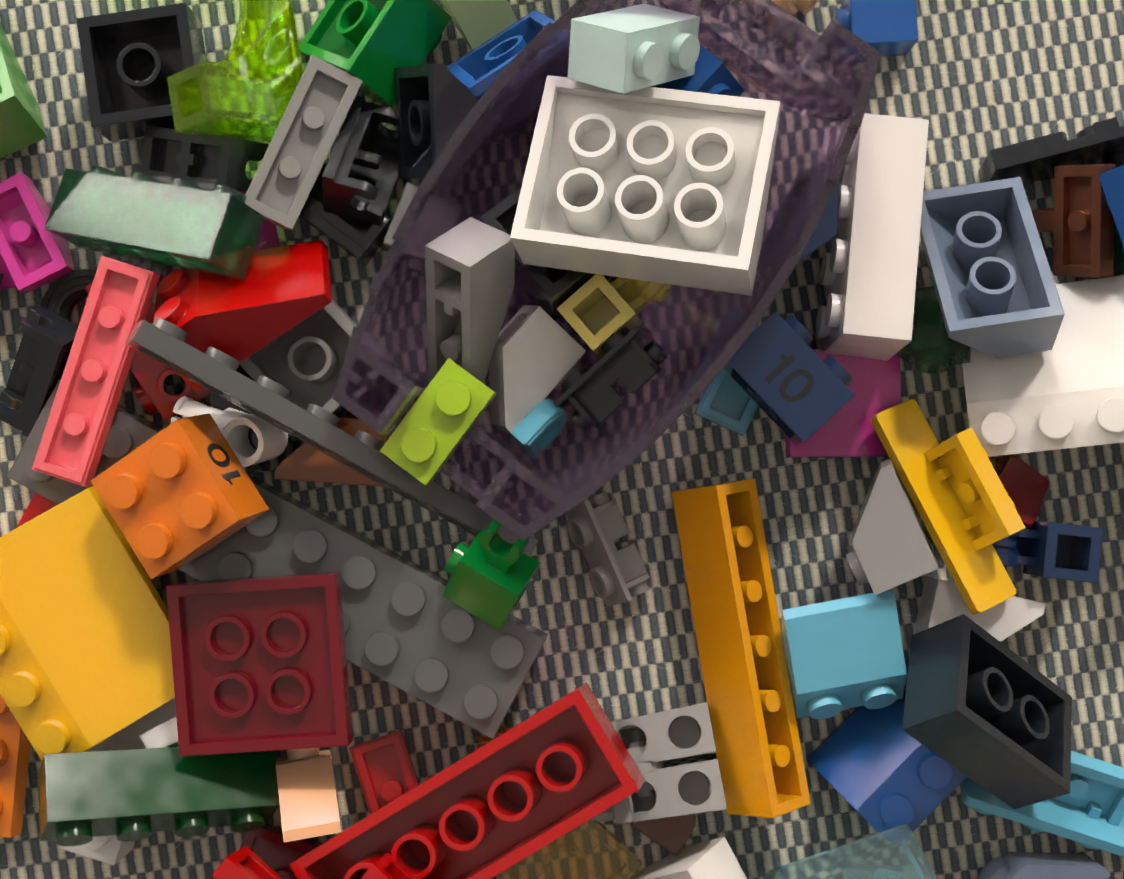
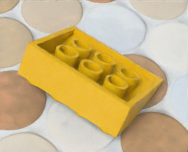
[0,486,175,761]

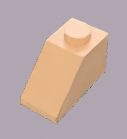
[276,748,341,843]

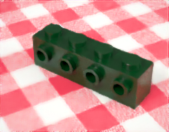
[38,747,280,846]

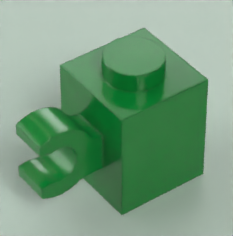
[442,518,540,631]

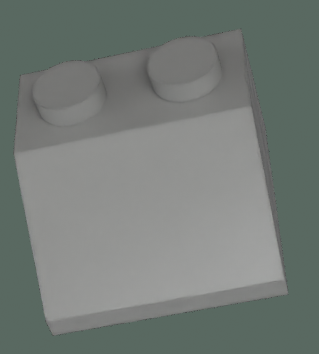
[846,456,939,595]

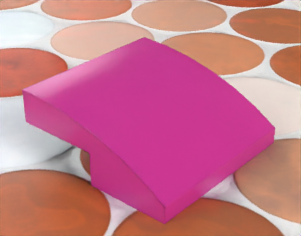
[785,349,901,458]

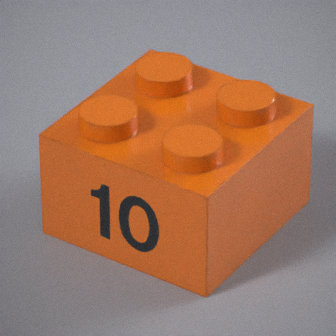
[90,413,269,579]

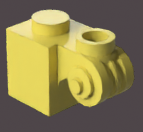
[557,274,673,358]

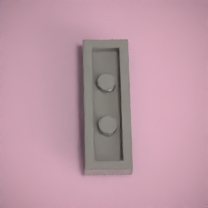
[240,55,363,232]

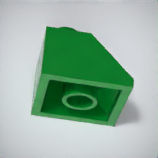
[297,0,452,107]

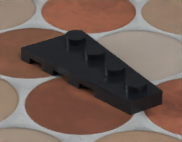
[978,117,1124,189]

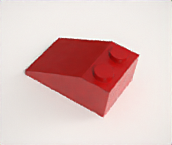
[153,240,332,392]

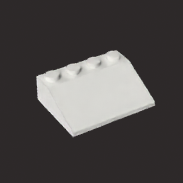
[510,75,781,296]
[960,275,1124,457]

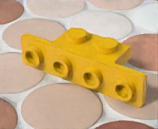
[871,399,1026,615]

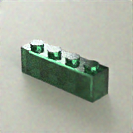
[44,166,265,280]

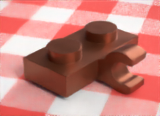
[1031,164,1115,278]

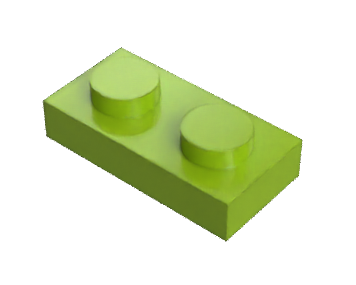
[380,358,497,486]

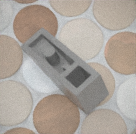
[425,217,515,384]

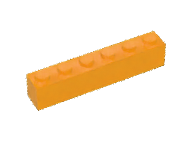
[672,478,811,819]

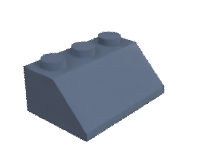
[920,177,1065,358]

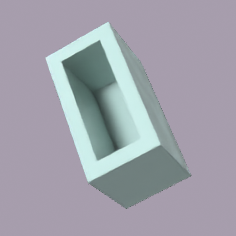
[568,4,700,94]

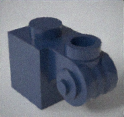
[992,521,1104,583]

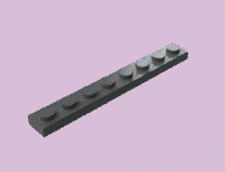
[125,317,539,556]

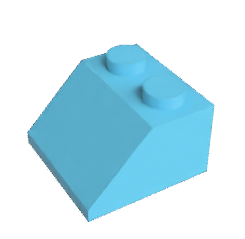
[781,589,907,719]

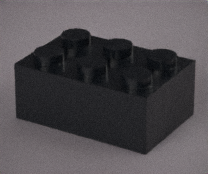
[902,614,1072,809]

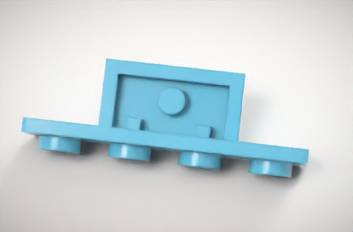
[960,751,1124,857]

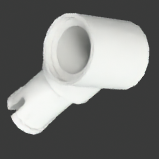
[170,396,288,468]

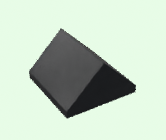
[394,64,498,181]

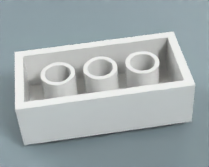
[816,113,929,361]

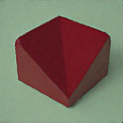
[994,454,1050,528]

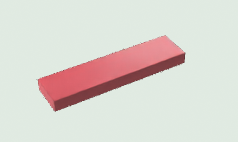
[32,256,160,487]

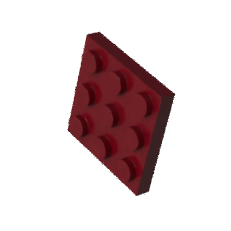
[166,572,353,756]

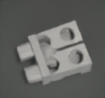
[590,702,727,825]

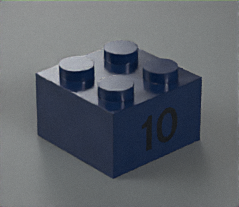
[723,311,855,446]

